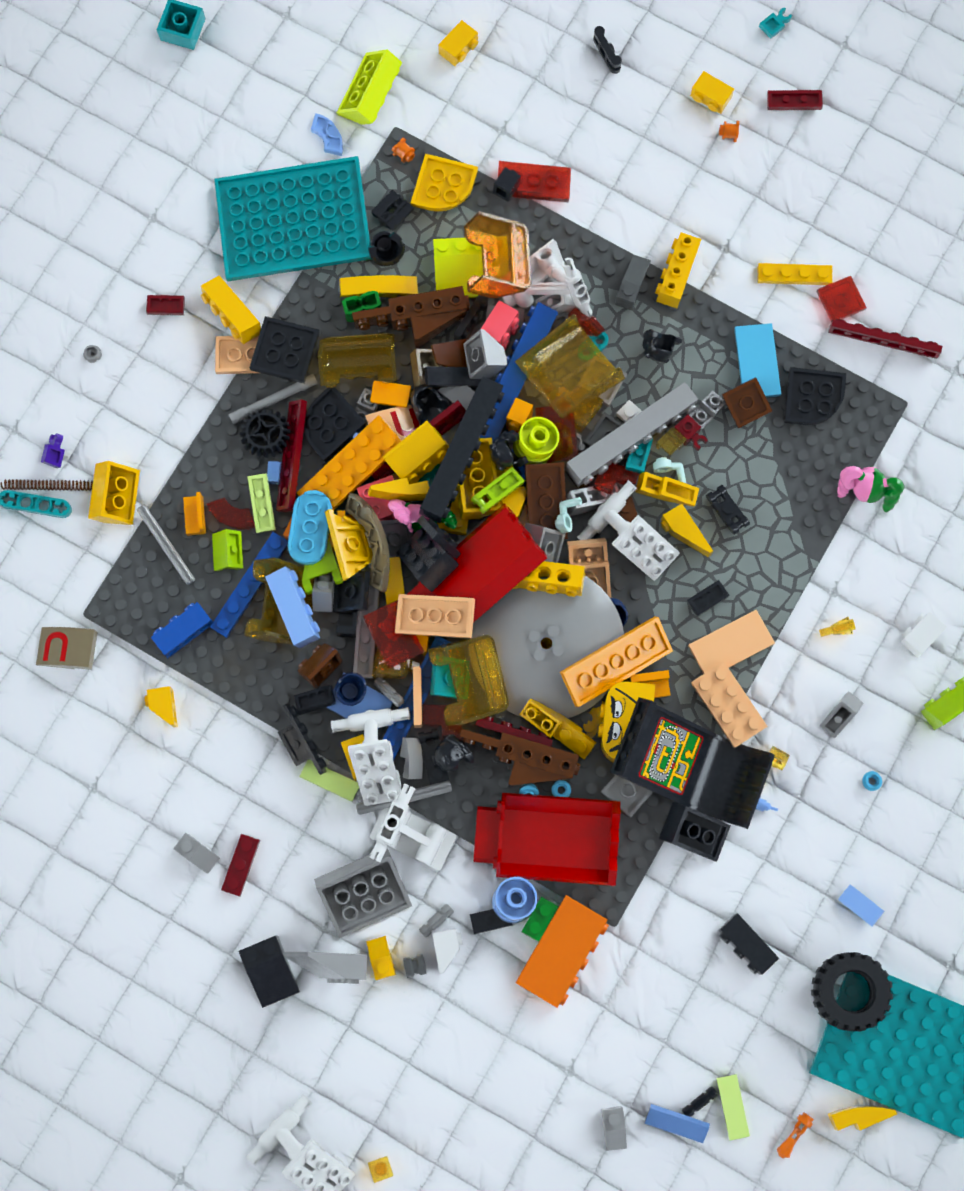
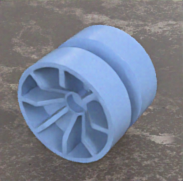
[492,877,537,923]

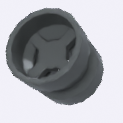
[403,954,427,978]

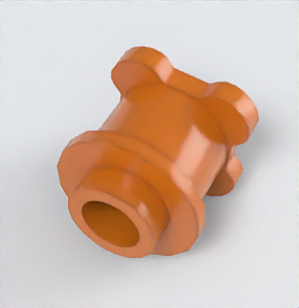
[719,121,739,142]
[392,138,415,163]

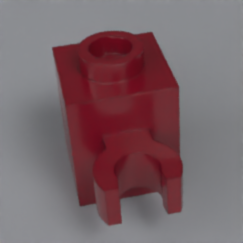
[672,414,708,451]

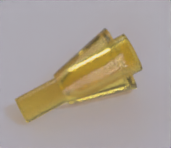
[819,616,856,637]

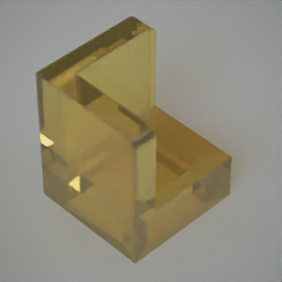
[656,427,686,455]

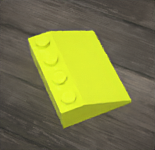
[433,235,509,298]

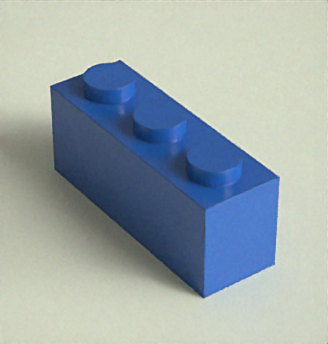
[151,602,213,658]

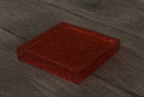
[816,276,867,322]

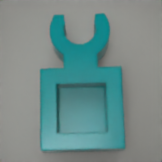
[759,7,792,39]

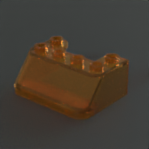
[464,211,532,299]

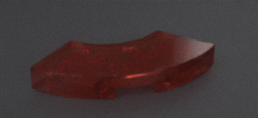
[568,307,605,336]
[207,497,255,529]

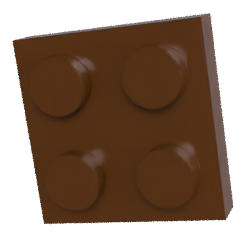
[721,377,772,428]

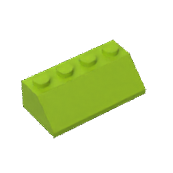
[921,677,964,731]

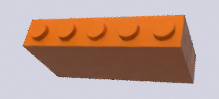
[516,895,609,1008]

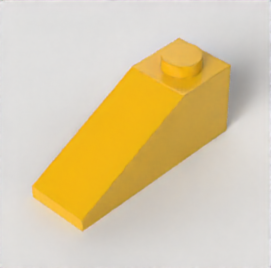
[661,504,713,557]

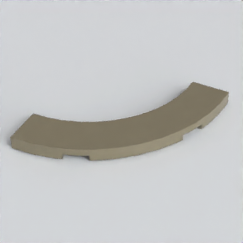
[345,493,390,592]

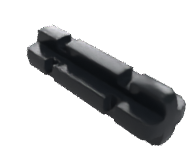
[682,1087,718,1117]

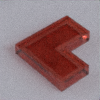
[593,463,640,495]
[423,705,462,740]

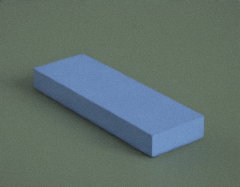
[645,1104,710,1143]

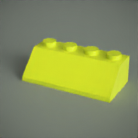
[336,49,402,125]

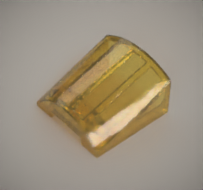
[515,314,625,419]

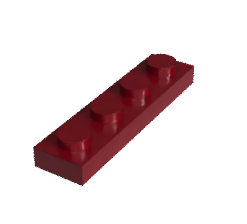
[475,715,553,747]

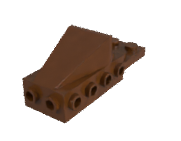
[352,286,470,348]
[460,729,581,785]

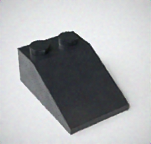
[659,802,731,862]
[238,935,300,1008]

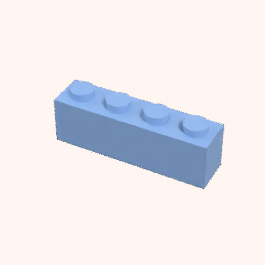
[265,566,320,648]

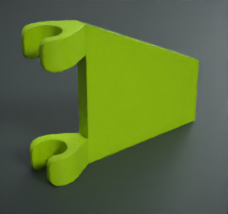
[302,539,343,595]

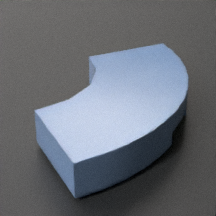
[311,113,343,156]

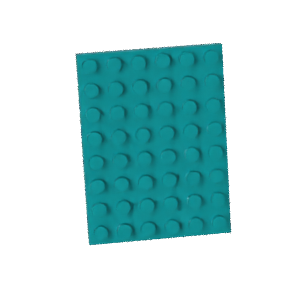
[214,156,373,282]
[809,972,964,1138]

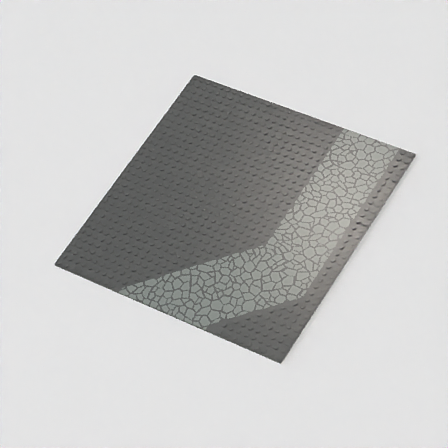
[83,127,908,927]

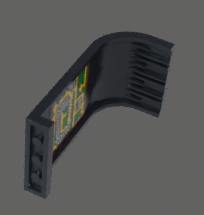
[610,697,775,829]

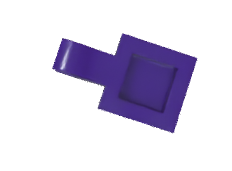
[41,433,65,468]

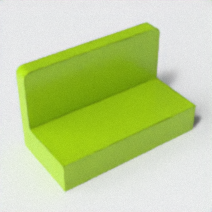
[212,529,243,571]

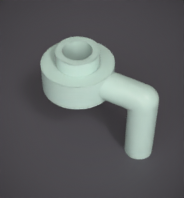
[653,457,686,483]
[555,497,582,534]

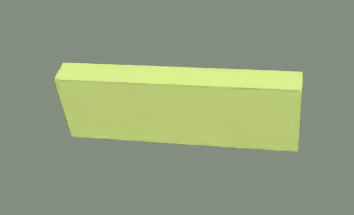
[247,473,276,533]
[299,760,359,802]
[716,1074,750,1140]

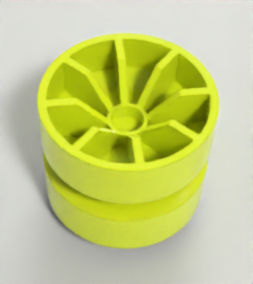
[513,417,559,464]

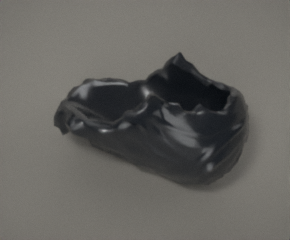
[410,384,450,426]

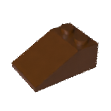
[297,643,343,689]

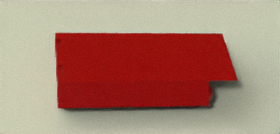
[407,503,547,637]
[473,793,621,886]

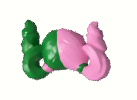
[837,466,905,512]
[388,499,458,533]

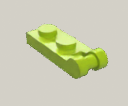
[471,467,525,515]

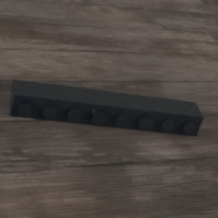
[419,376,505,523]

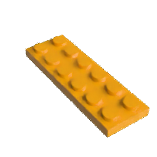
[297,415,402,510]
[560,616,673,707]

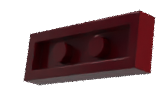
[767,90,823,110]
[221,834,261,897]

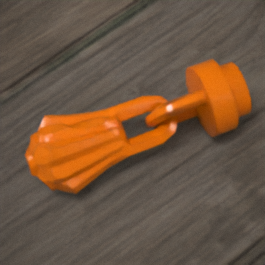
[777,1112,814,1158]

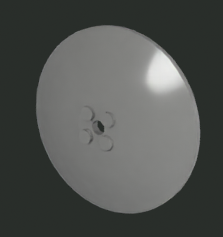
[469,576,624,718]

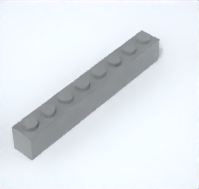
[564,382,699,487]

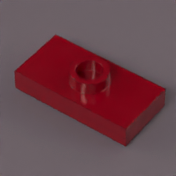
[146,295,185,315]

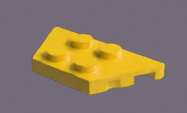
[325,509,373,581]

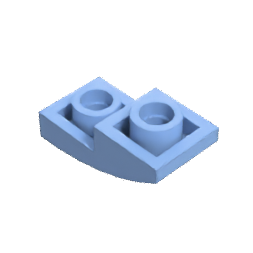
[838,884,885,927]

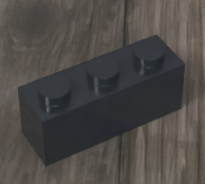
[718,913,780,975]

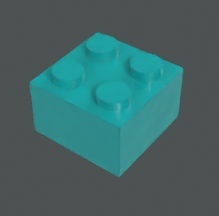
[156,0,206,50]

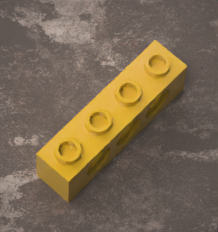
[513,561,585,597]

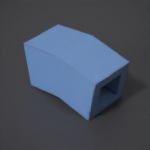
[267,461,282,485]

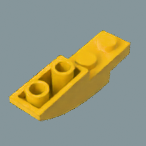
[519,698,597,760]

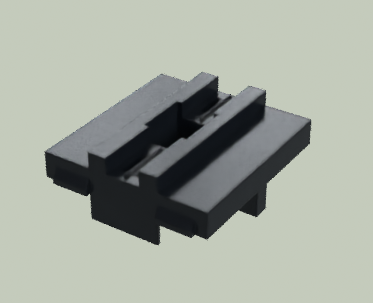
[371,190,414,231]

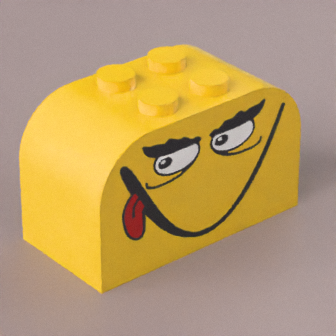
[597,682,655,763]

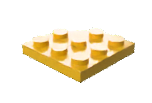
[411,153,478,211]

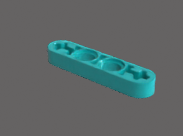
[0,490,72,518]

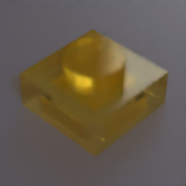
[769,746,790,771]
[368,1155,394,1183]

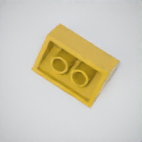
[383,421,449,484]
[88,461,140,525]

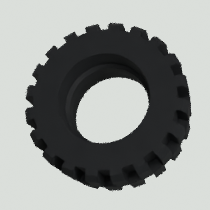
[811,952,893,1031]

